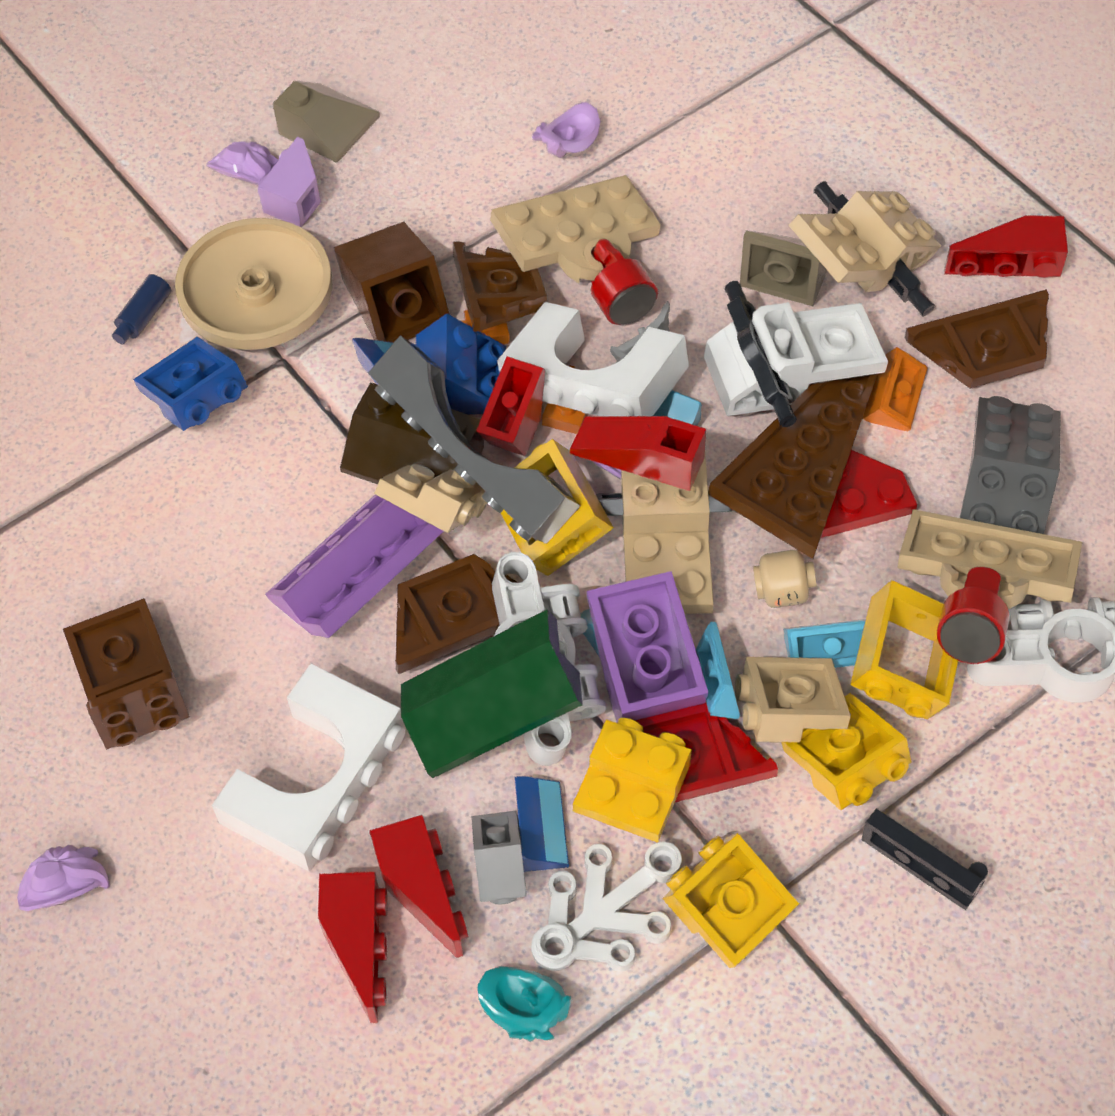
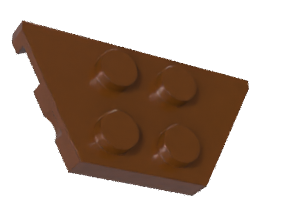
[453,241,547,331]
[904,289,1049,389]
[395,554,517,674]

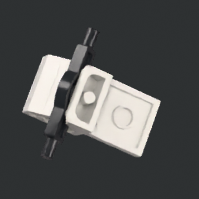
[704,281,888,427]

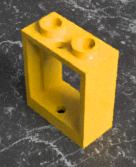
[501,439,614,576]
[850,580,958,720]

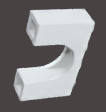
[497,302,689,416]
[212,664,406,872]

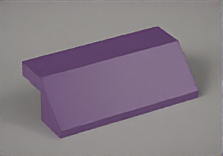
[265,494,444,638]

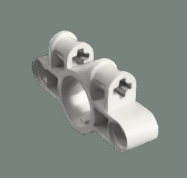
[492,552,606,766]
[967,597,1115,703]

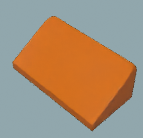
[862,347,928,431]

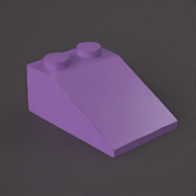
[586,571,709,723]

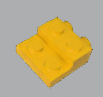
[781,693,911,810]
[572,718,691,843]
[662,833,799,968]

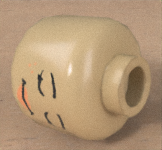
[753,550,817,608]

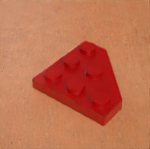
[821,450,917,538]

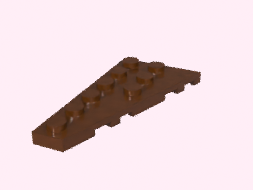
[708,374,877,559]

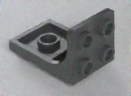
[960,396,1060,534]

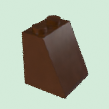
[333,222,450,343]

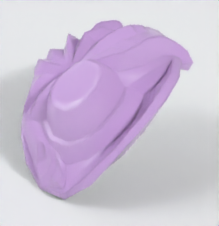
[532,102,600,158]
[206,141,278,185]
[17,845,110,911]

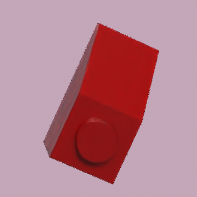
[476,356,545,457]

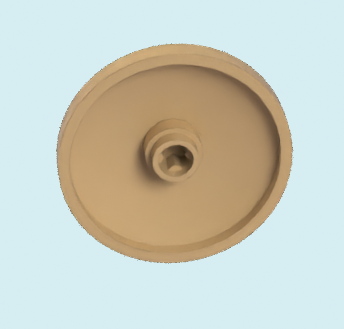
[175,218,333,350]

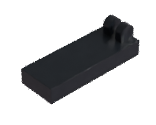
[861,808,988,911]

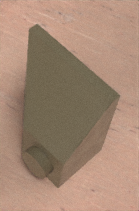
[272,80,380,163]
[740,230,827,307]

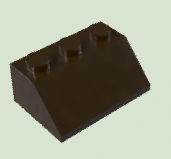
[340,382,485,485]

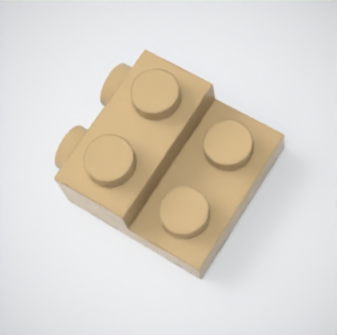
[374,464,487,533]
[735,657,851,743]

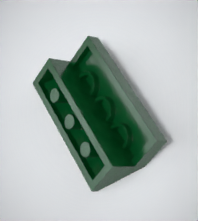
[401,609,583,778]

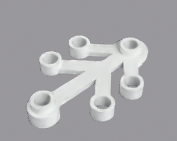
[531,842,682,972]

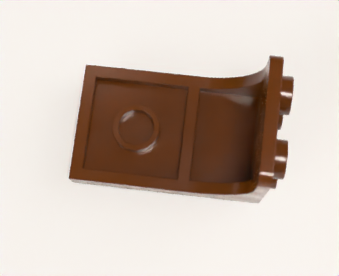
[63,598,190,750]

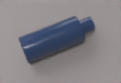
[112,274,171,344]

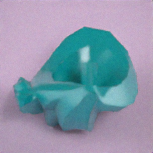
[477,966,572,1042]

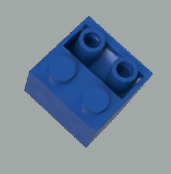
[416,314,506,415]

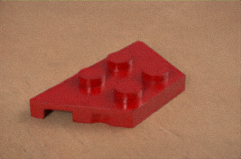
[635,703,778,803]

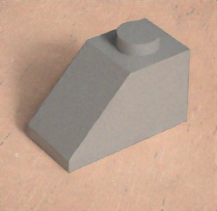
[471,811,527,904]

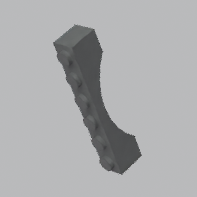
[368,336,580,544]

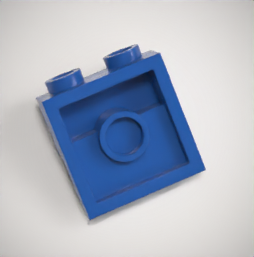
[133,337,248,431]

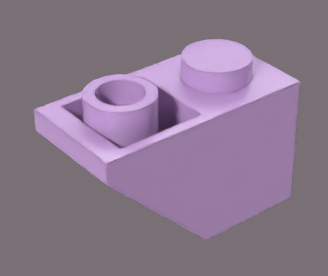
[258,137,321,228]

